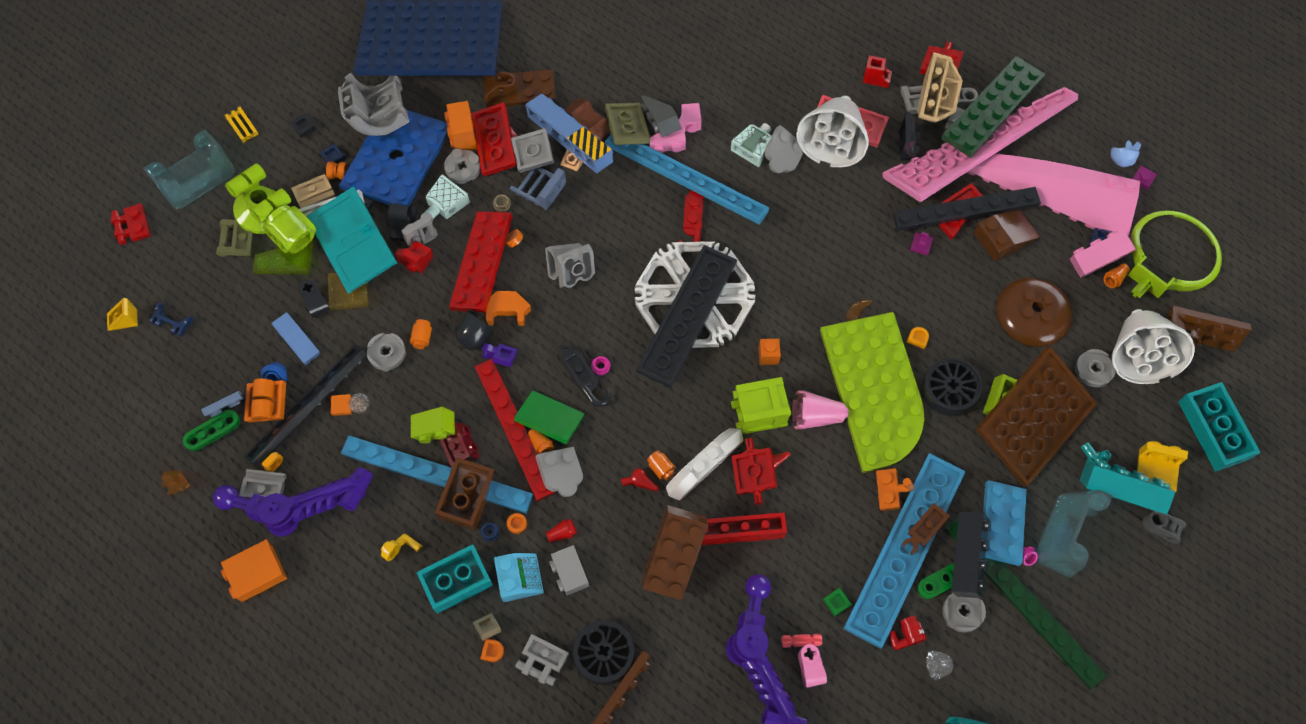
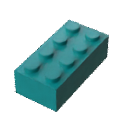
[1178,382,1261,472]
[1080,457,1175,515]

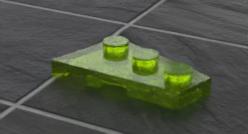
[253,239,314,275]

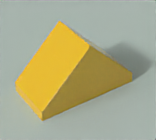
[107,298,138,331]

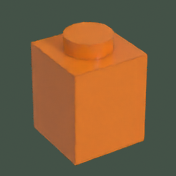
[758,339,781,365]

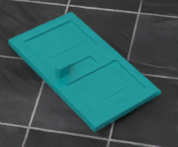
[306,186,397,294]

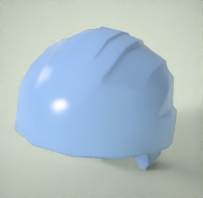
[1110,141,1141,167]

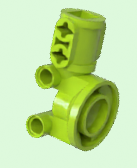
[225,163,316,254]

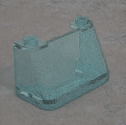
[143,129,235,209]
[1035,490,1112,579]

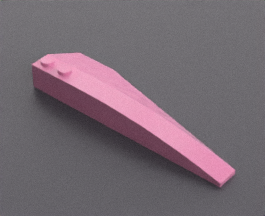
[966,154,1140,236]

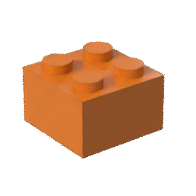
[444,101,477,151]

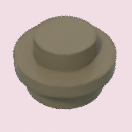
[493,194,511,212]

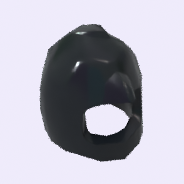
[455,309,493,350]

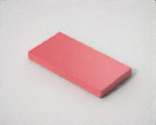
[817,95,889,148]

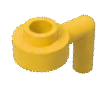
[381,534,423,562]

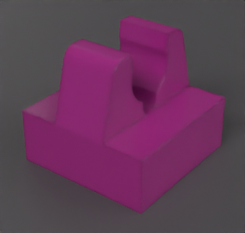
[910,232,933,256]

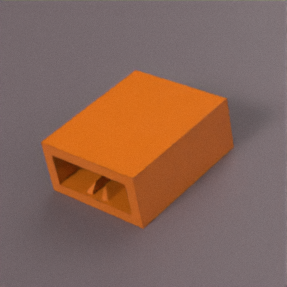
[221,539,287,602]

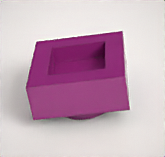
[1133,166,1157,190]

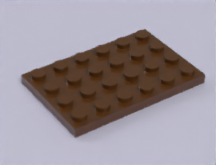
[975,347,1097,486]

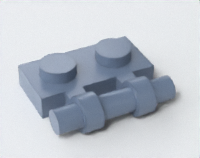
[201,391,244,417]

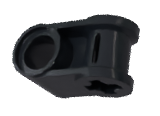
[299,280,330,318]

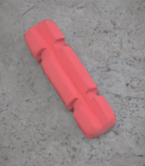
[781,634,822,648]

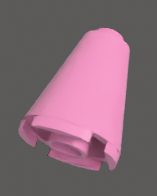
[792,390,848,430]

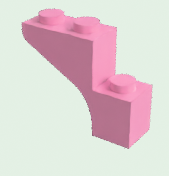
[650,103,701,153]

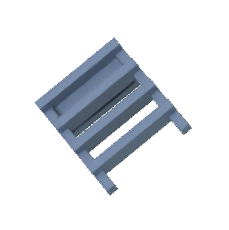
[510,167,566,211]

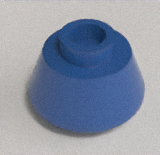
[261,362,287,382]

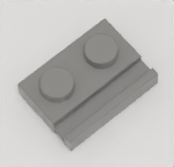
[239,469,287,499]

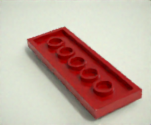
[449,211,513,313]

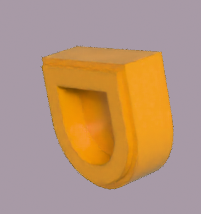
[907,327,929,349]
[262,452,283,472]

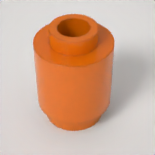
[410,319,432,349]
[647,450,676,480]

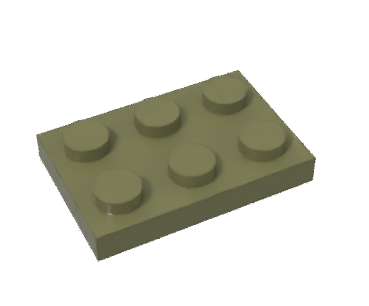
[605,103,650,145]

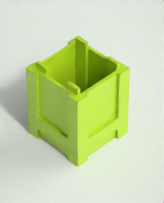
[731,377,791,434]

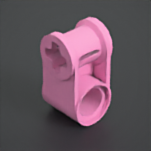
[798,644,827,688]

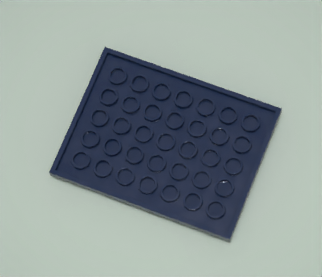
[353,0,503,76]

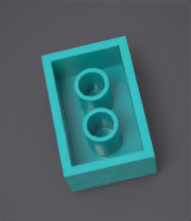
[416,544,493,614]

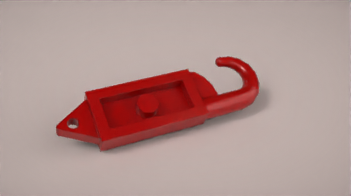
[679,190,703,242]

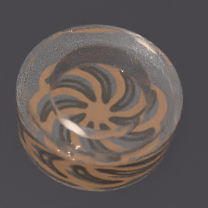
[349,393,369,414]

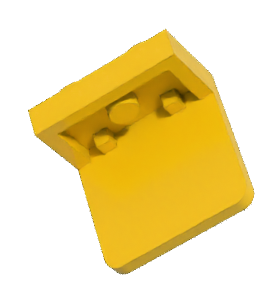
[1137,441,1188,493]

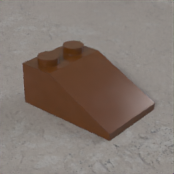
[974,209,1040,262]
[435,457,495,531]

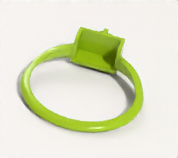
[1128,211,1222,298]

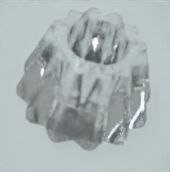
[926,650,953,680]

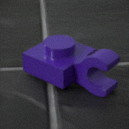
[482,343,518,368]

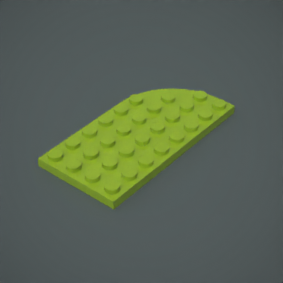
[820,312,924,473]

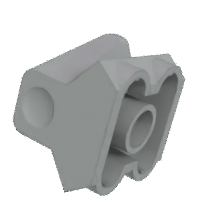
[545,243,595,288]

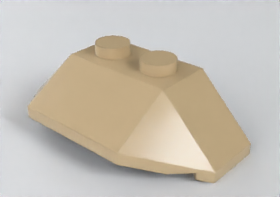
[917,53,962,123]

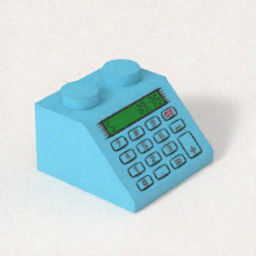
[494,553,544,602]

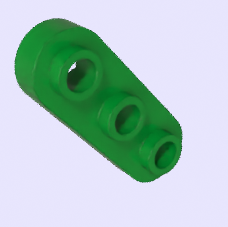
[183,410,240,452]
[917,563,954,600]

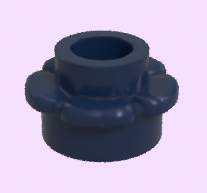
[480,522,500,542]

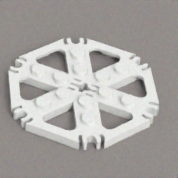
[635,242,755,348]

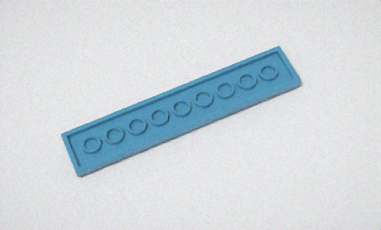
[843,453,965,649]

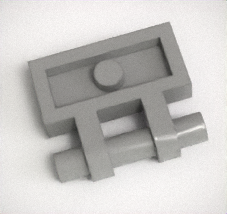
[515,634,569,686]

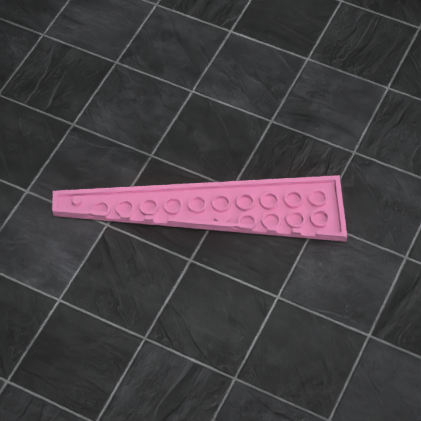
[883,87,1078,202]

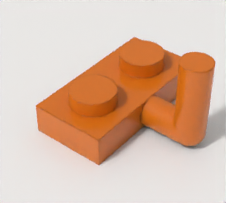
[876,468,914,511]

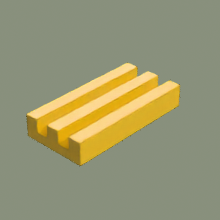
[225,107,258,143]

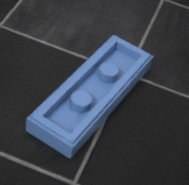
[271,312,321,366]

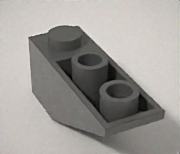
[641,95,681,137]

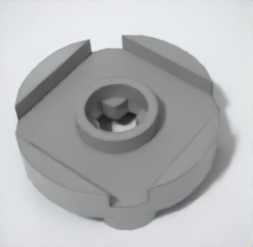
[444,149,481,184]
[367,333,406,372]
[1075,349,1116,387]
[942,593,986,633]

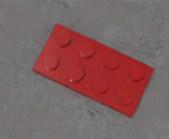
[471,102,517,177]

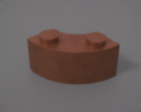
[564,98,611,140]

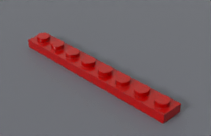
[475,359,555,501]

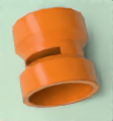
[326,161,349,180]

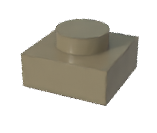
[473,613,501,641]

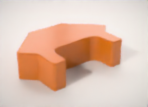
[486,291,531,326]

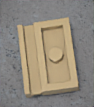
[291,174,336,208]

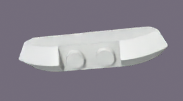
[666,428,744,501]

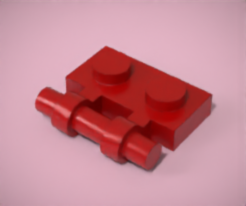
[111,203,151,245]

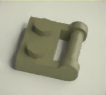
[216,219,253,257]

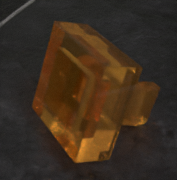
[161,470,190,495]

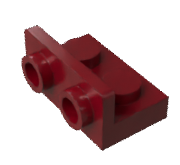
[439,422,480,468]

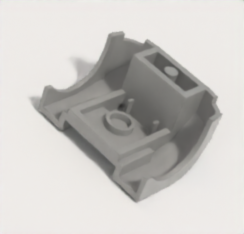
[338,73,409,136]

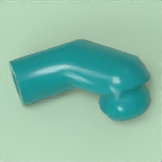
[1081,442,1111,463]

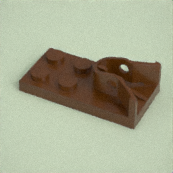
[483,69,556,108]
[1165,306,1251,352]

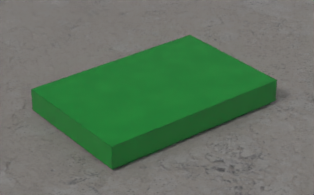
[514,391,585,445]

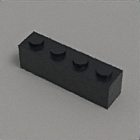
[951,511,991,598]

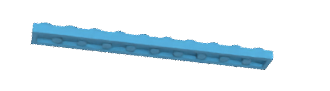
[605,134,769,225]
[341,435,533,514]

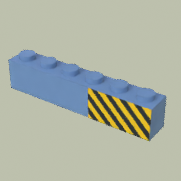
[526,94,613,173]

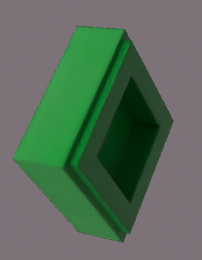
[823,588,852,617]

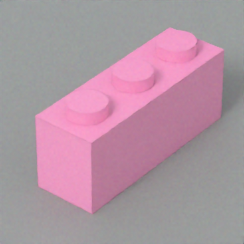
[1070,230,1135,278]

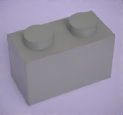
[549,545,589,596]

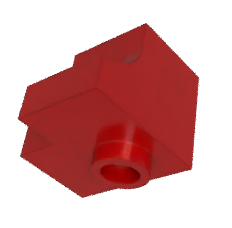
[863,55,892,88]
[395,241,434,274]

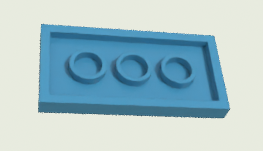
[983,480,1027,566]

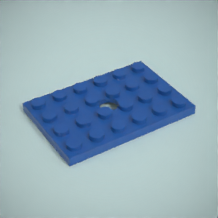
[339,110,448,205]

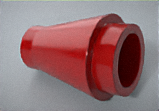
[546,519,577,543]

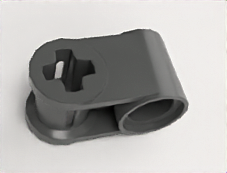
[1142,511,1187,544]

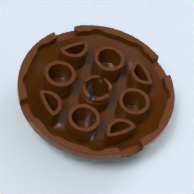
[996,277,1072,347]

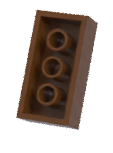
[642,505,708,600]

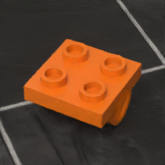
[244,378,286,423]

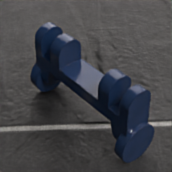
[150,303,193,337]

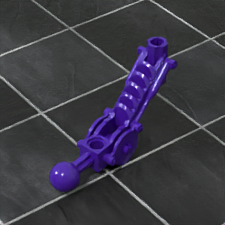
[212,468,373,537]
[725,574,808,724]

